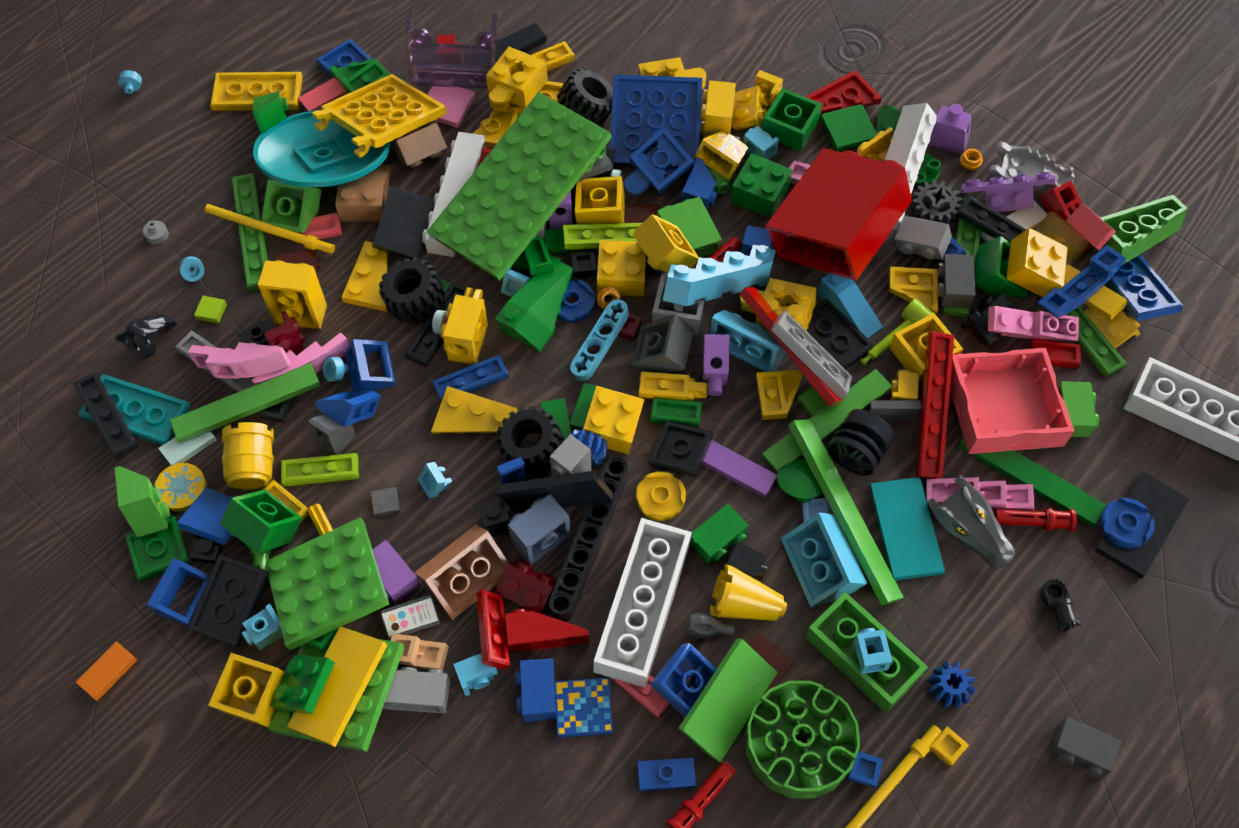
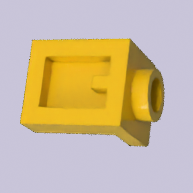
[755,70,783,107]

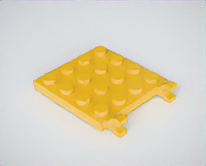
[312,74,447,158]

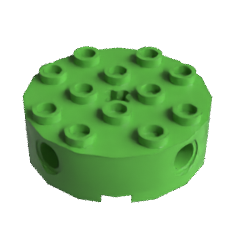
[745,681,860,799]

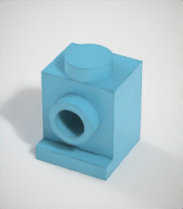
[744,126,779,160]
[242,604,283,651]
[854,628,893,674]
[454,653,498,697]

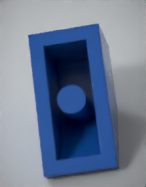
[682,158,718,211]

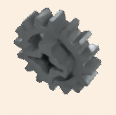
[911,180,962,224]

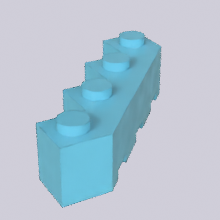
[663,245,776,306]

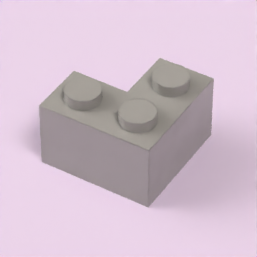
[652,273,704,335]

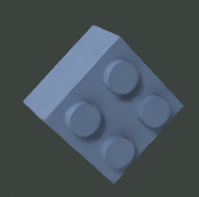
[508,494,571,565]

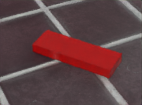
[476,589,510,670]

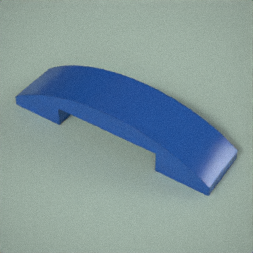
[1038,245,1126,318]

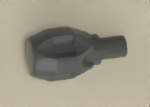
[686,613,734,639]

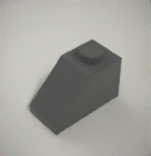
[308,414,356,455]

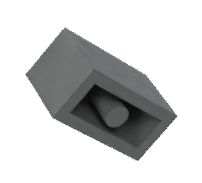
[937,254,975,308]
[1050,717,1122,778]

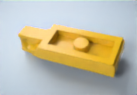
[639,372,707,401]

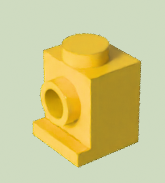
[890,370,919,400]

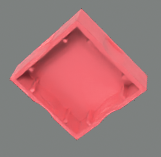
[950,348,1074,454]

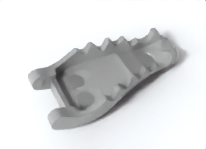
[988,141,1075,187]

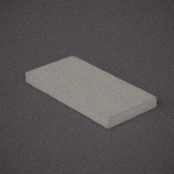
[771,310,852,400]

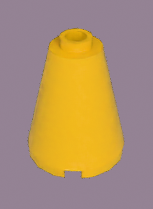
[710,564,787,621]

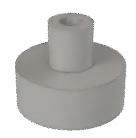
[143,220,169,245]

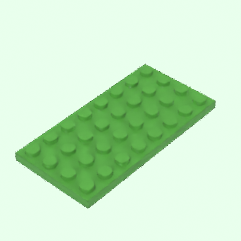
[427,92,612,281]

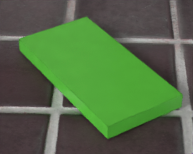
[678,639,778,763]

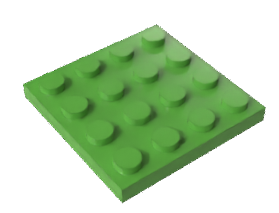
[266,518,389,650]
[268,639,404,752]

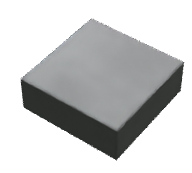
[371,487,400,518]

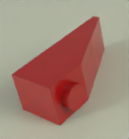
[1039,180,1093,252]
[505,609,589,653]

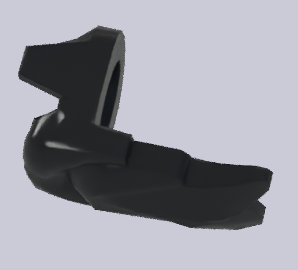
[115,313,177,358]

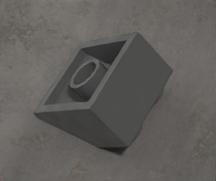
[631,314,694,374]

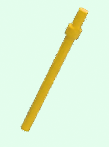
[205,204,335,254]
[845,725,942,828]

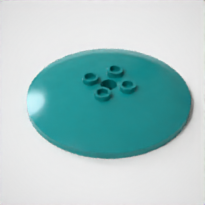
[253,110,390,187]

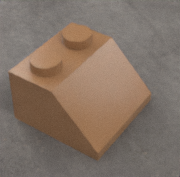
[390,122,447,168]

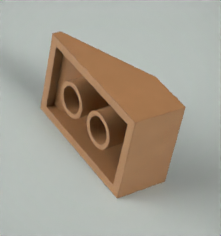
[336,165,391,222]

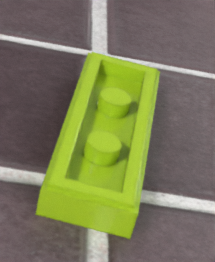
[281,453,359,487]

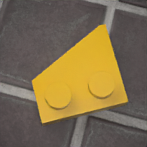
[889,267,938,314]
[756,370,803,420]

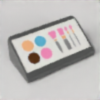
[380,595,441,641]

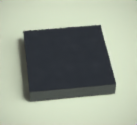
[649,421,713,478]

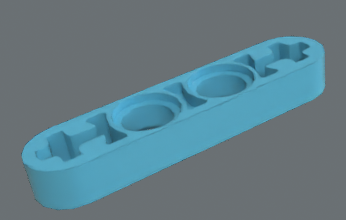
[570,299,629,381]

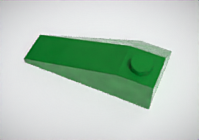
[495,258,573,352]

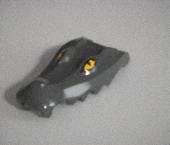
[927,475,1015,569]

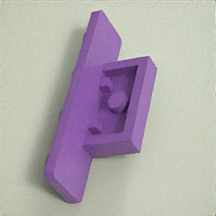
[962,172,1057,212]

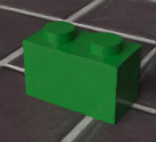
[690,504,749,566]

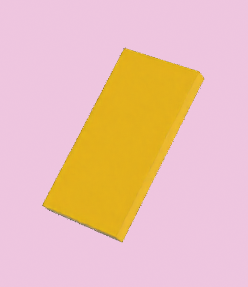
[210,72,303,111]
[287,626,387,747]

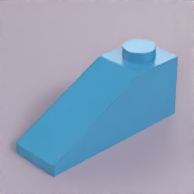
[818,273,883,339]

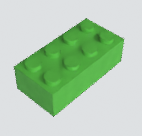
[805,592,928,713]

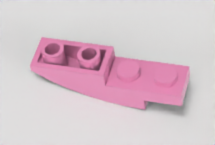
[988,306,1079,341]
[188,342,291,379]

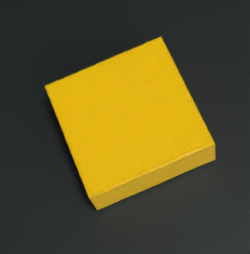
[929,726,969,767]

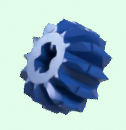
[566,429,607,467]
[928,661,976,709]

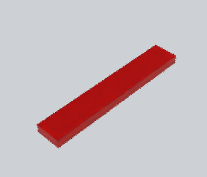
[740,287,845,407]
[915,331,954,479]

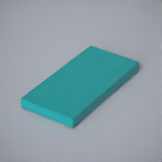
[78,374,191,445]
[869,477,945,581]

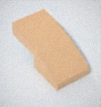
[391,633,449,671]

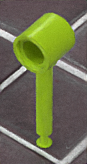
[860,299,933,366]

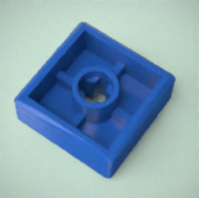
[651,643,717,718]

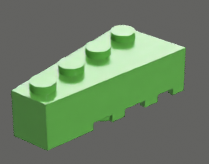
[1097,195,1188,265]

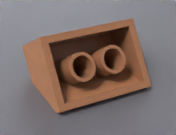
[414,525,509,620]

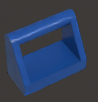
[345,339,396,391]
[315,391,381,427]
[147,558,210,627]

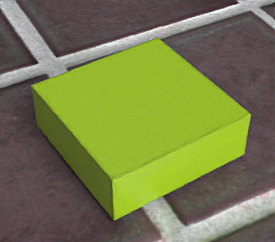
[194,296,227,324]

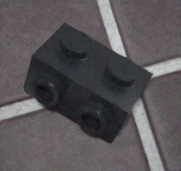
[961,293,1014,346]

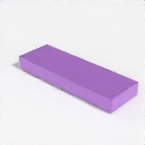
[702,440,777,498]

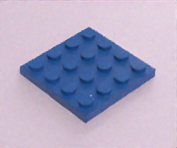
[610,74,702,167]

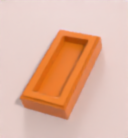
[76,641,137,701]

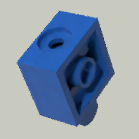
[624,127,693,197]

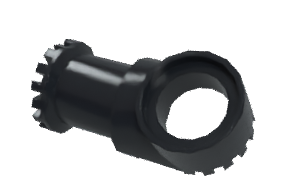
[1040,579,1082,632]

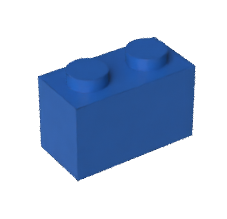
[515,658,557,722]

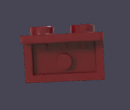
[264,311,305,356]
[495,560,556,614]

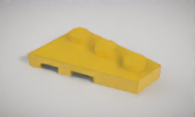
[342,241,388,312]
[431,386,518,434]

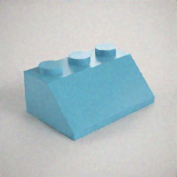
[710,310,786,372]
[781,513,868,607]

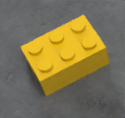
[258,260,327,329]

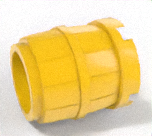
[222,422,274,490]

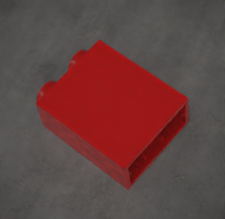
[766,148,912,281]

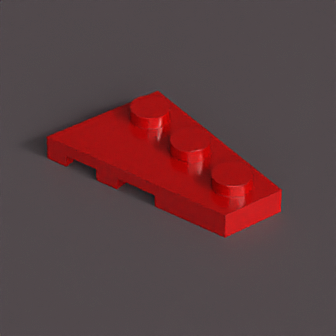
[805,70,882,116]

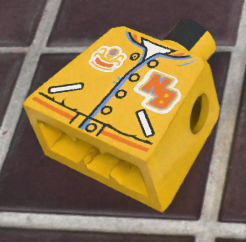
[695,130,748,180]

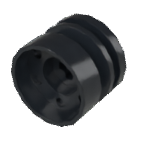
[827,409,895,476]

